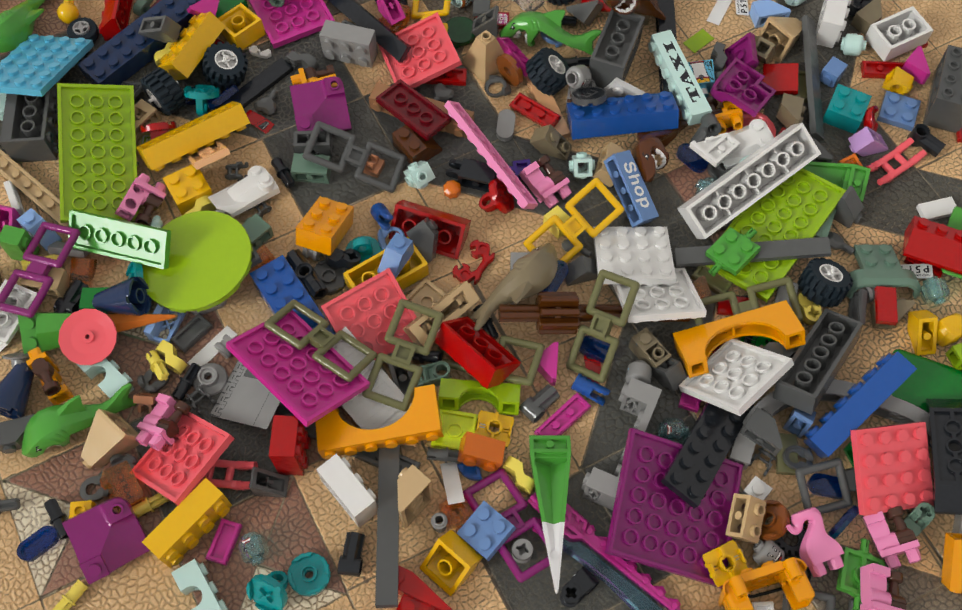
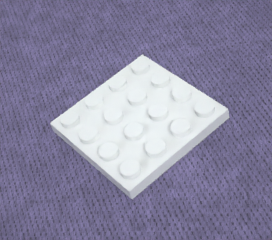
[593,226,676,284]
[613,267,707,323]
[678,339,794,416]

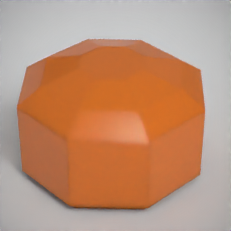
[443,180,461,199]

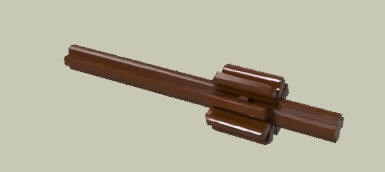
[498,292,691,335]

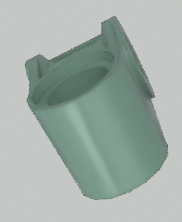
[412,361,451,387]

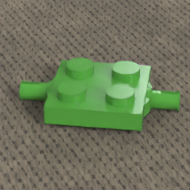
[705,227,761,276]
[836,539,885,610]

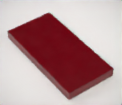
[376,79,452,141]

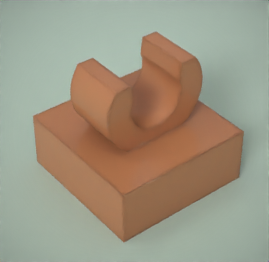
[363,154,385,178]
[133,392,159,413]

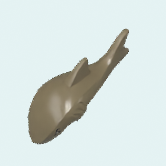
[470,243,558,331]

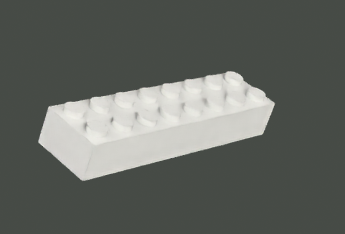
[677,123,821,239]

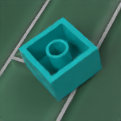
[823,84,872,134]

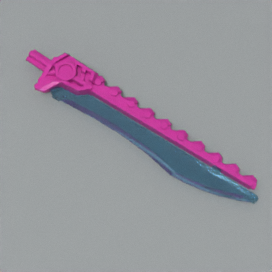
[527,493,681,610]

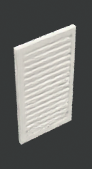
[333,327,412,430]

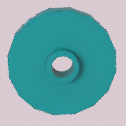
[287,552,331,597]

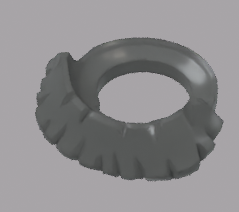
[485,75,511,98]

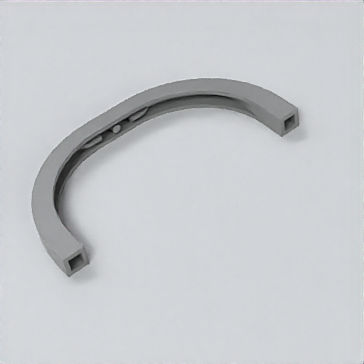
[727,379,962,533]

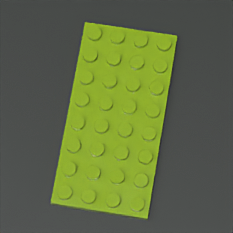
[57,83,139,223]
[706,168,847,303]

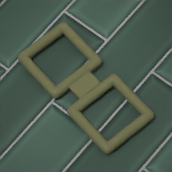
[566,269,640,383]
[694,277,803,326]
[264,299,377,382]
[362,299,444,411]
[437,331,545,386]

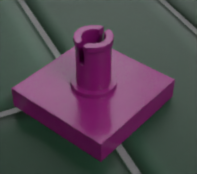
[724,32,759,69]

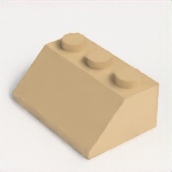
[397,464,434,529]

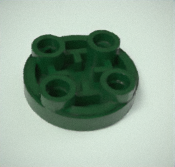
[446,16,476,49]

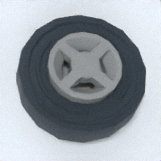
[67,17,99,42]

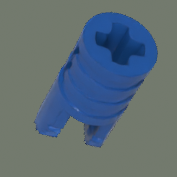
[370,203,393,231]
[571,373,611,406]

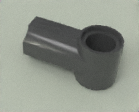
[689,113,721,143]
[519,384,560,423]

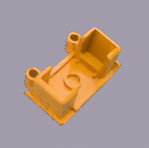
[718,557,815,610]

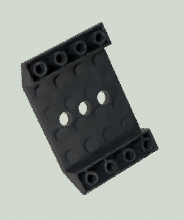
[926,399,962,515]

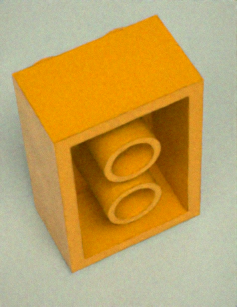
[296,196,354,256]

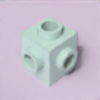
[569,152,595,179]
[403,161,436,189]

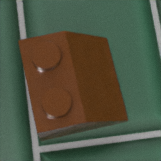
[392,125,442,164]

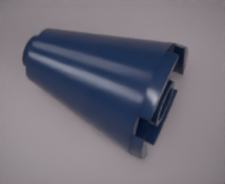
[92,277,151,316]
[0,363,35,419]

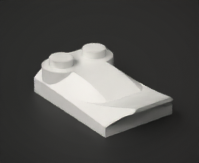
[722,119,774,170]
[208,165,280,217]
[0,279,37,352]

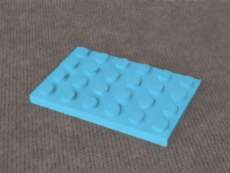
[0,34,94,97]

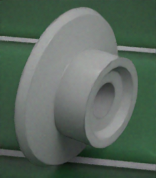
[2,352,30,368]
[193,363,228,396]

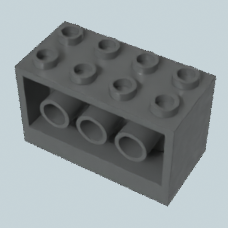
[589,9,645,89]
[923,45,962,133]
[0,86,59,163]

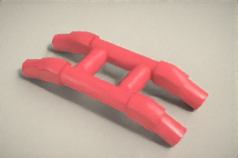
[866,137,927,186]
[197,459,258,490]

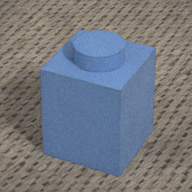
[819,56,848,88]

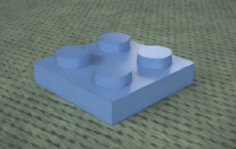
[877,90,921,131]
[457,501,516,561]

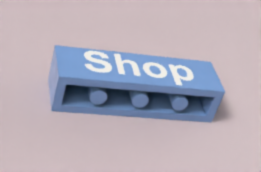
[603,150,659,228]

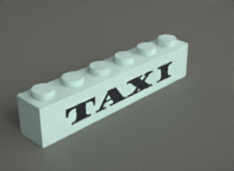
[648,30,712,126]

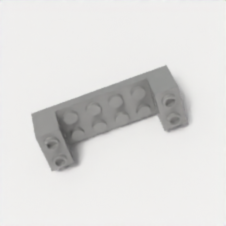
[581,377,662,510]

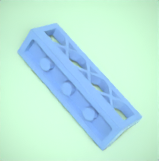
[143,304,187,343]

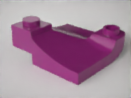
[710,58,776,118]
[290,76,352,131]
[62,497,150,585]

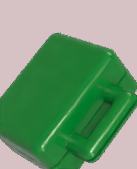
[892,349,962,412]

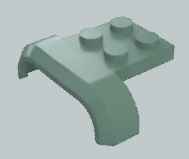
[846,244,921,298]

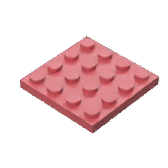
[377,12,462,89]
[320,268,421,360]
[129,412,235,506]
[850,422,934,516]

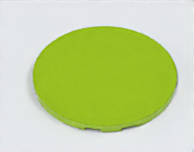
[142,211,253,313]

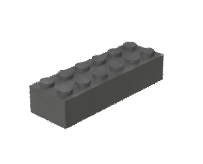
[773,308,863,415]

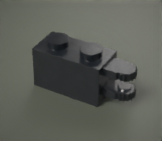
[445,158,497,192]

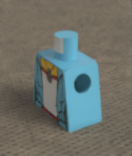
[688,59,715,98]

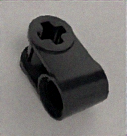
[560,566,600,608]

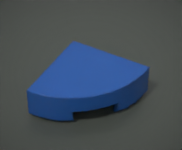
[457,463,482,481]

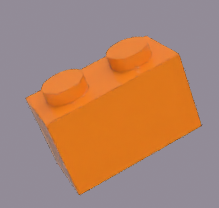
[457,431,506,472]

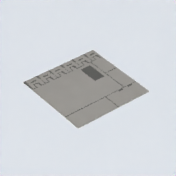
[210,360,280,429]

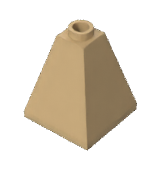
[759,16,802,63]
[462,30,504,83]
[81,409,140,470]

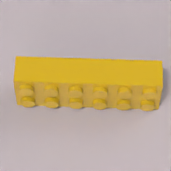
[136,101,250,171]

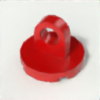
[140,121,177,140]
[479,178,514,214]

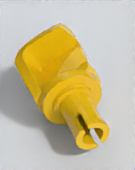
[936,313,962,347]

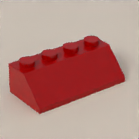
[99,0,134,41]
[388,199,471,260]
[903,216,962,275]
[434,316,521,389]

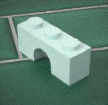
[77,359,134,398]
[171,559,228,610]

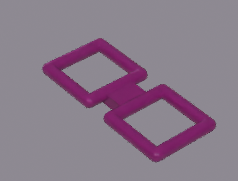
[0,222,81,318]
[463,468,550,583]

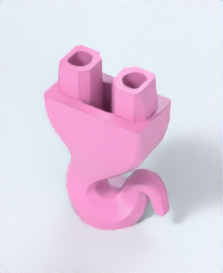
[786,507,844,577]

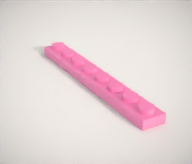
[444,100,538,209]

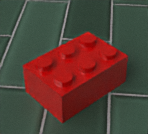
[268,415,311,476]

